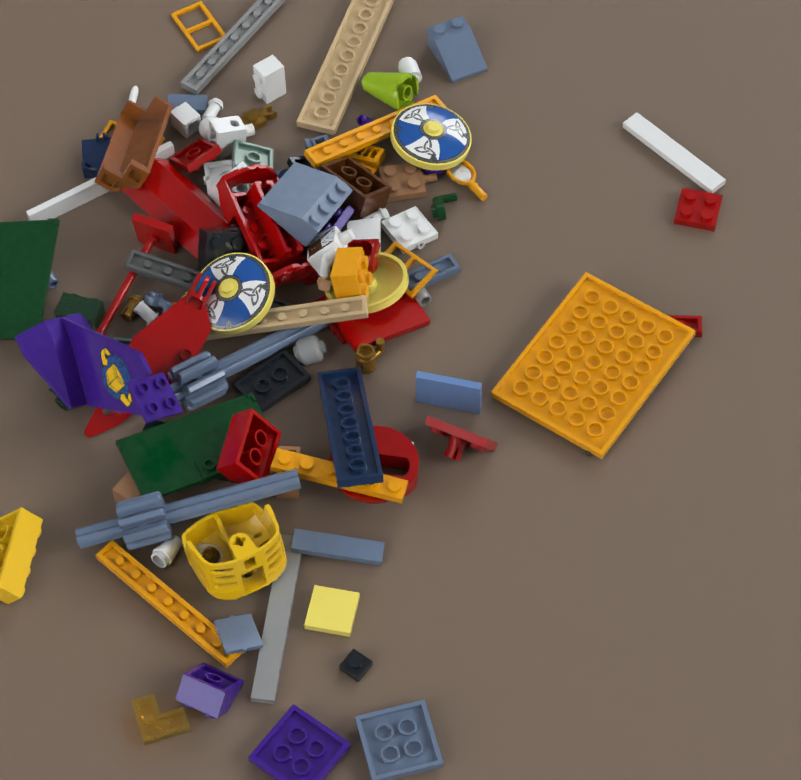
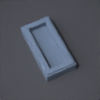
[167,94,209,114]

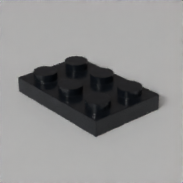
[232,348,311,413]

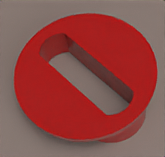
[329,425,419,504]

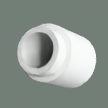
[398,57,422,83]

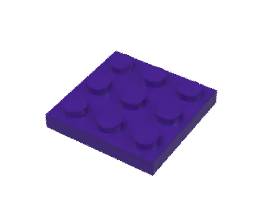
[248,704,351,780]

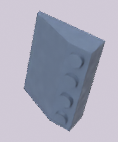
[257,162,353,247]

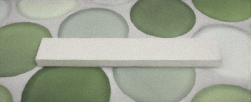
[623,112,726,193]

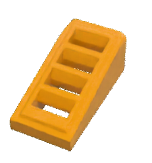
[348,145,386,169]

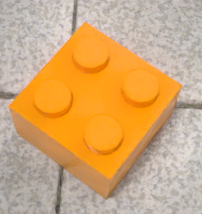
[330,247,373,299]

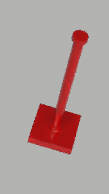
[94,213,179,336]

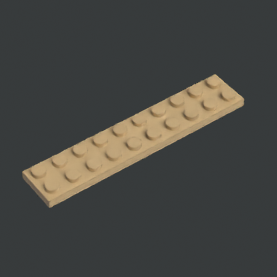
[296,0,394,136]

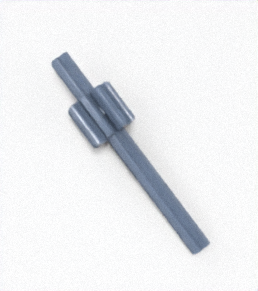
[168,323,330,411]
[75,468,302,550]

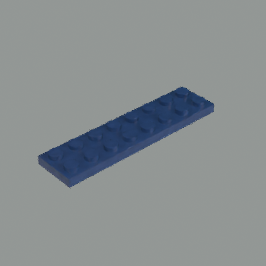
[317,367,384,488]

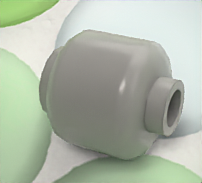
[293,335,327,366]

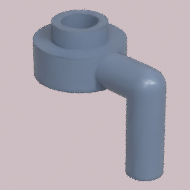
[144,290,172,314]

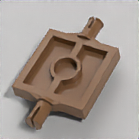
[379,163,437,203]

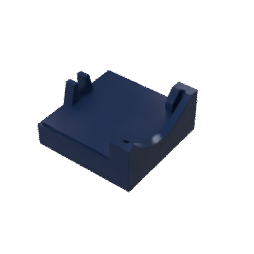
[82,132,111,179]

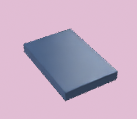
[415,371,482,414]

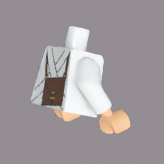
[307,226,356,292]

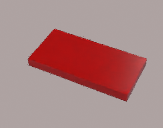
[335,293,430,353]

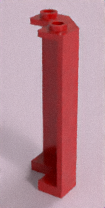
[121,158,240,259]

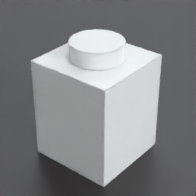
[170,102,201,139]

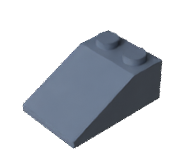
[427,16,488,83]

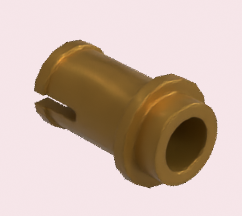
[120,294,144,322]

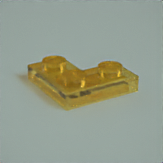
[131,693,191,746]

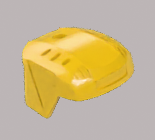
[182,502,287,600]

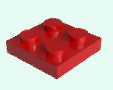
[168,138,222,173]
[674,187,723,231]

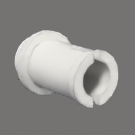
[202,98,223,119]
[362,208,390,221]
[133,300,159,326]

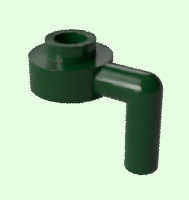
[431,193,457,221]

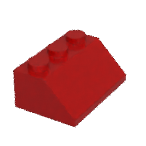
[216,408,282,483]

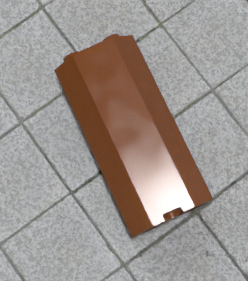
[95,96,173,192]

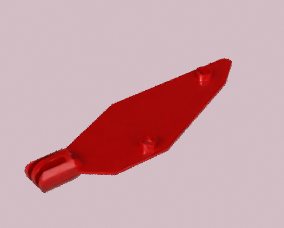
[84,272,217,438]

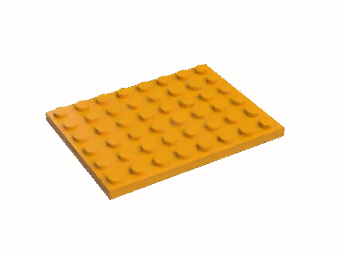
[491,272,696,459]

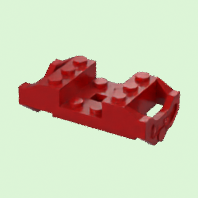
[216,164,321,287]

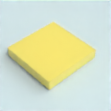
[304,585,360,637]

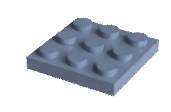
[355,699,444,780]

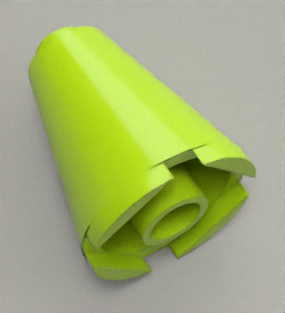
[362,72,419,111]

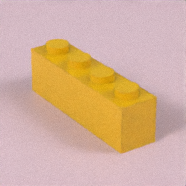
[0,507,43,604]

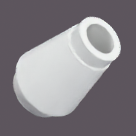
[151,535,183,568]

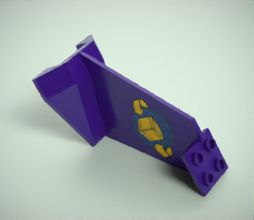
[15,313,183,423]

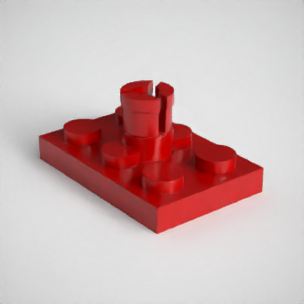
[424,416,498,462]

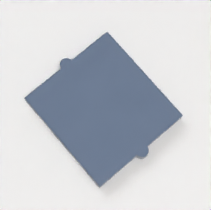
[214,613,263,655]

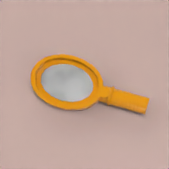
[446,160,488,201]

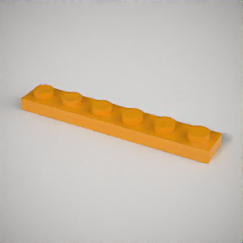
[271,448,408,504]

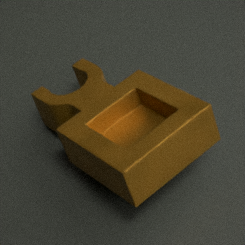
[239,104,277,131]

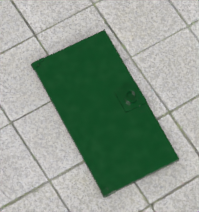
[0,218,60,340]
[115,392,280,497]

